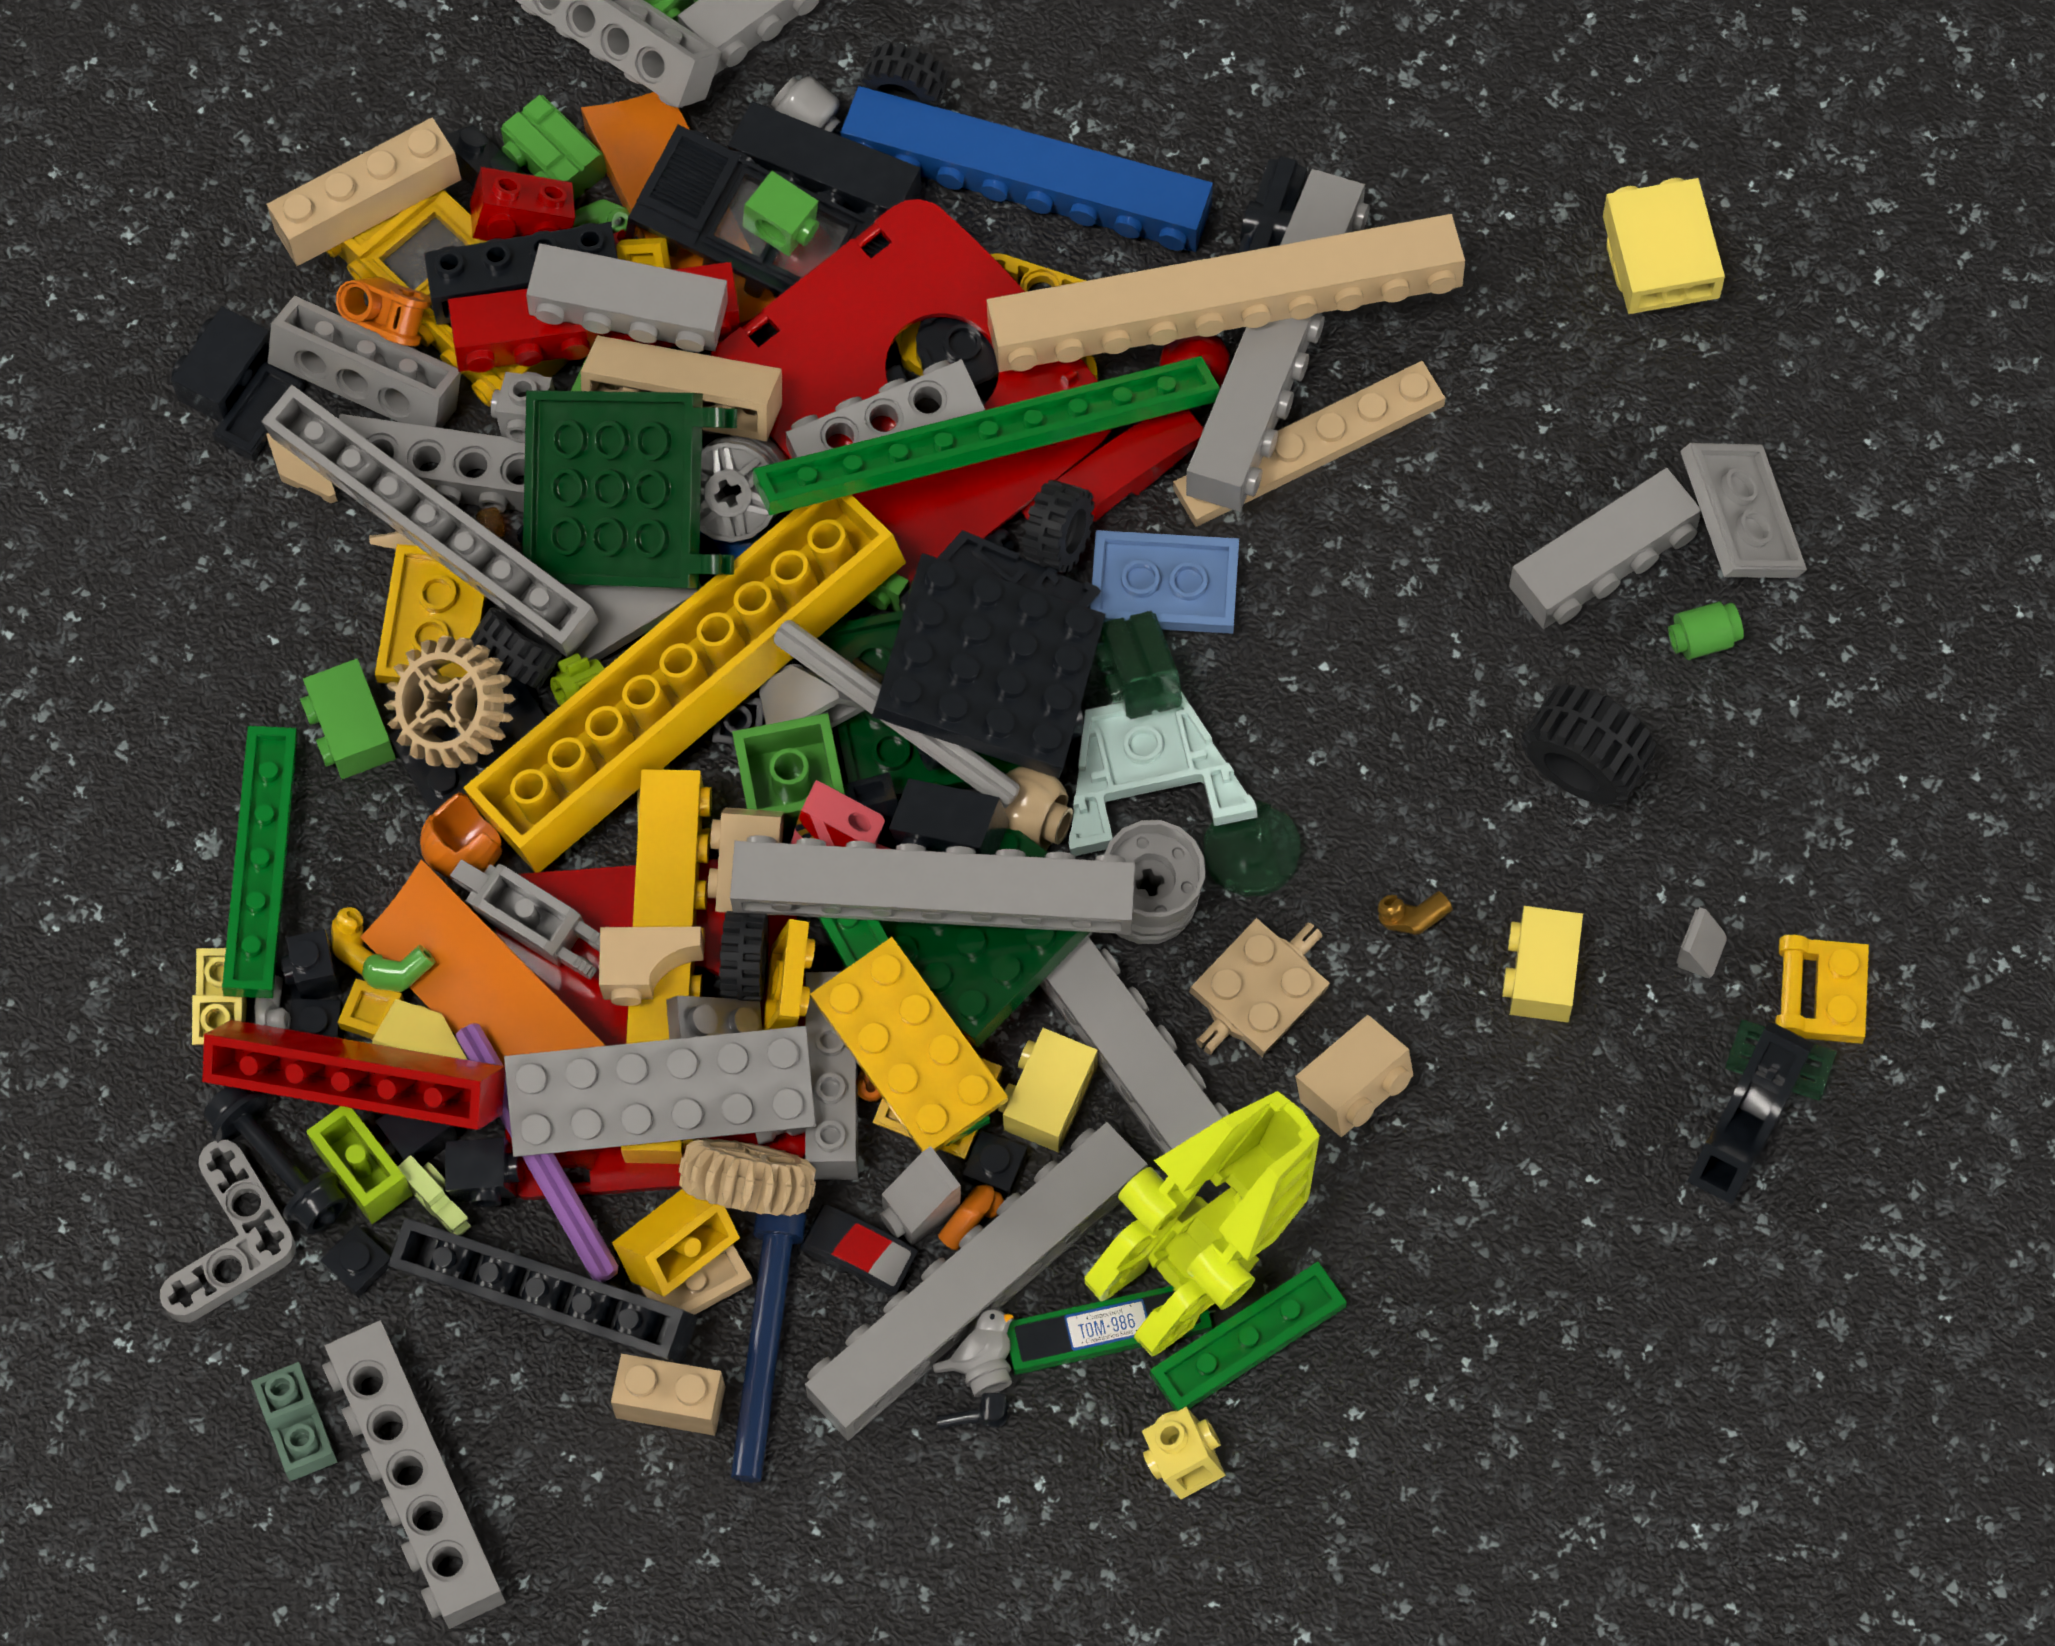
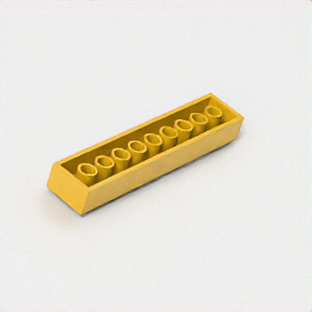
[463,495,906,873]

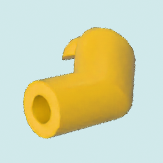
[331,907,374,976]

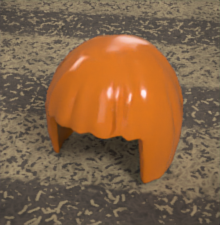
[420,792,502,879]

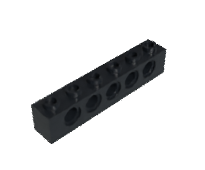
[388,1218,698,1364]

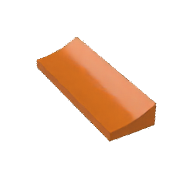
[581,92,775,353]
[360,859,606,1066]

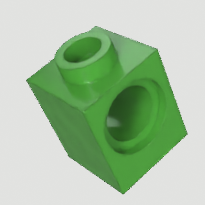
[742,171,819,257]

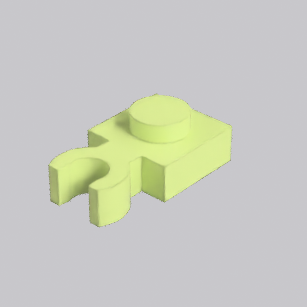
[397,1155,471,1236]

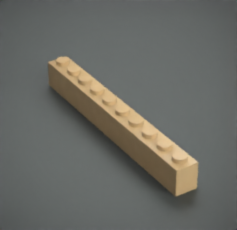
[987,214,1465,372]

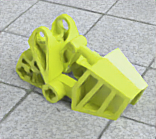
[1084,1091,1320,1357]

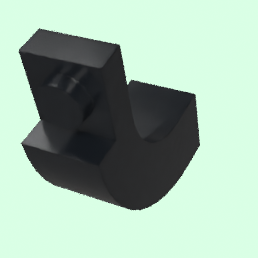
[1687,1021,1815,1204]

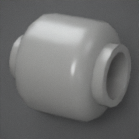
[771,76,841,133]

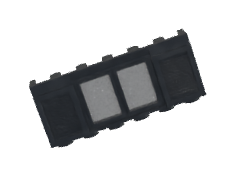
[625,124,890,298]

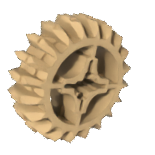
[384,636,515,768]
[679,1138,816,1216]

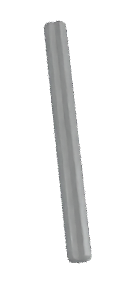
[774,620,1020,808]

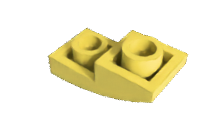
[192,948,247,1045]

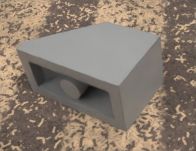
[758,664,866,729]
[880,1146,961,1246]

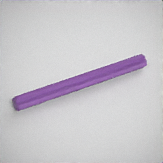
[456,1023,618,1283]

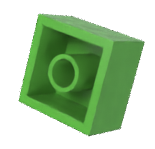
[732,713,845,836]

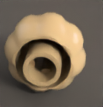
[1004,767,1073,851]

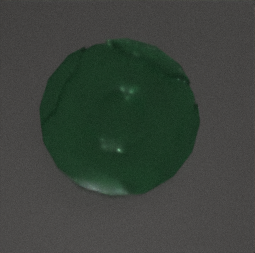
[1203,801,1301,897]

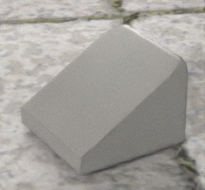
[1676,907,1727,978]

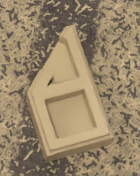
[266,433,338,503]

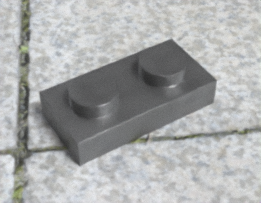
[666,996,762,1040]

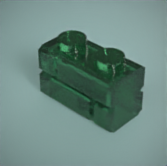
[1095,611,1183,720]

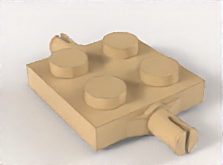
[1189,918,1330,1058]

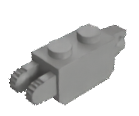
[450,859,600,980]

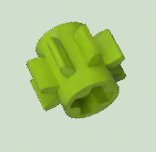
[550,653,604,706]

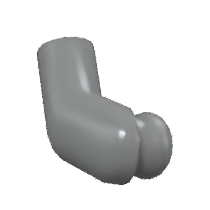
[254,975,291,1029]

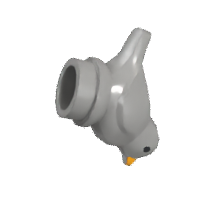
[932,1309,1014,1397]

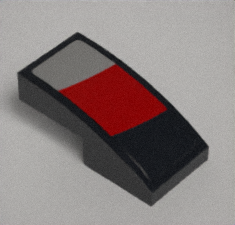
[799,1204,918,1296]

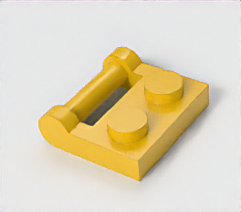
[1775,935,1869,1044]

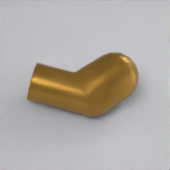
[1378,891,1453,935]

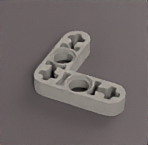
[160,1140,296,1322]

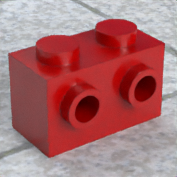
[470,167,575,241]

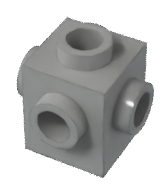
[491,372,555,443]

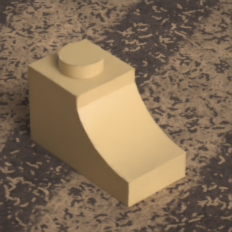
[599,927,704,1006]

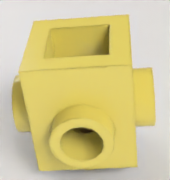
[1142,1407,1226,1499]

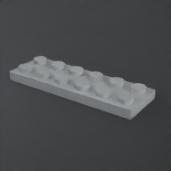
[504,1026,816,1157]

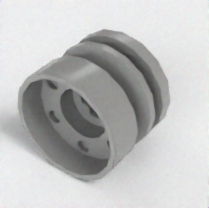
[700,434,788,542]
[1104,820,1205,944]

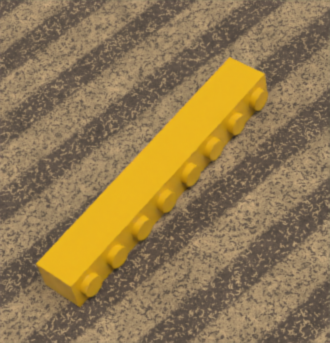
[621,769,712,1164]

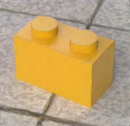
[612,1189,740,1297]

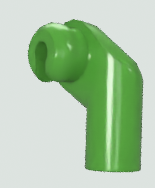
[362,945,436,992]

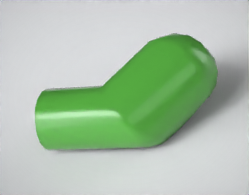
[572,199,630,234]

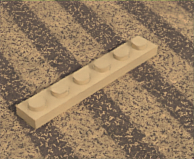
[1173,361,1445,527]

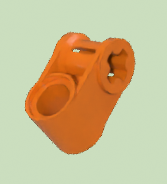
[336,276,431,346]

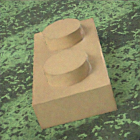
[640,1244,753,1315]

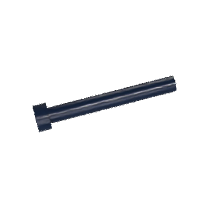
[731,1213,806,1483]

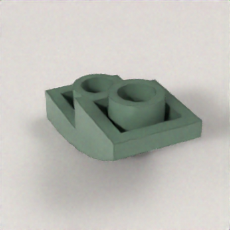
[251,1362,338,1482]

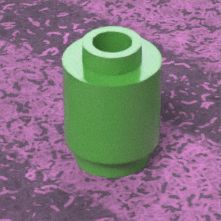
[1668,601,1744,660]

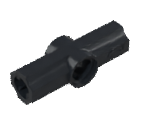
[1238,156,1307,253]

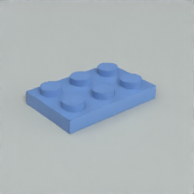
[1090,530,1239,634]

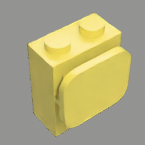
[1603,178,1725,314]

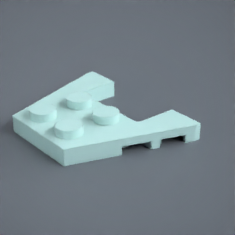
[1069,690,1257,856]

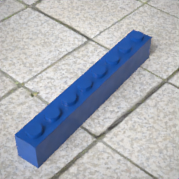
[841,86,1213,252]

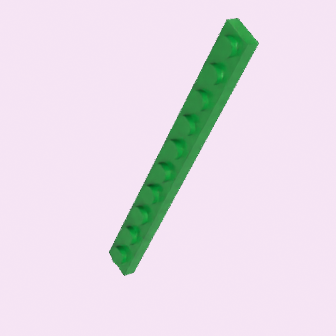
[753,356,1220,515]

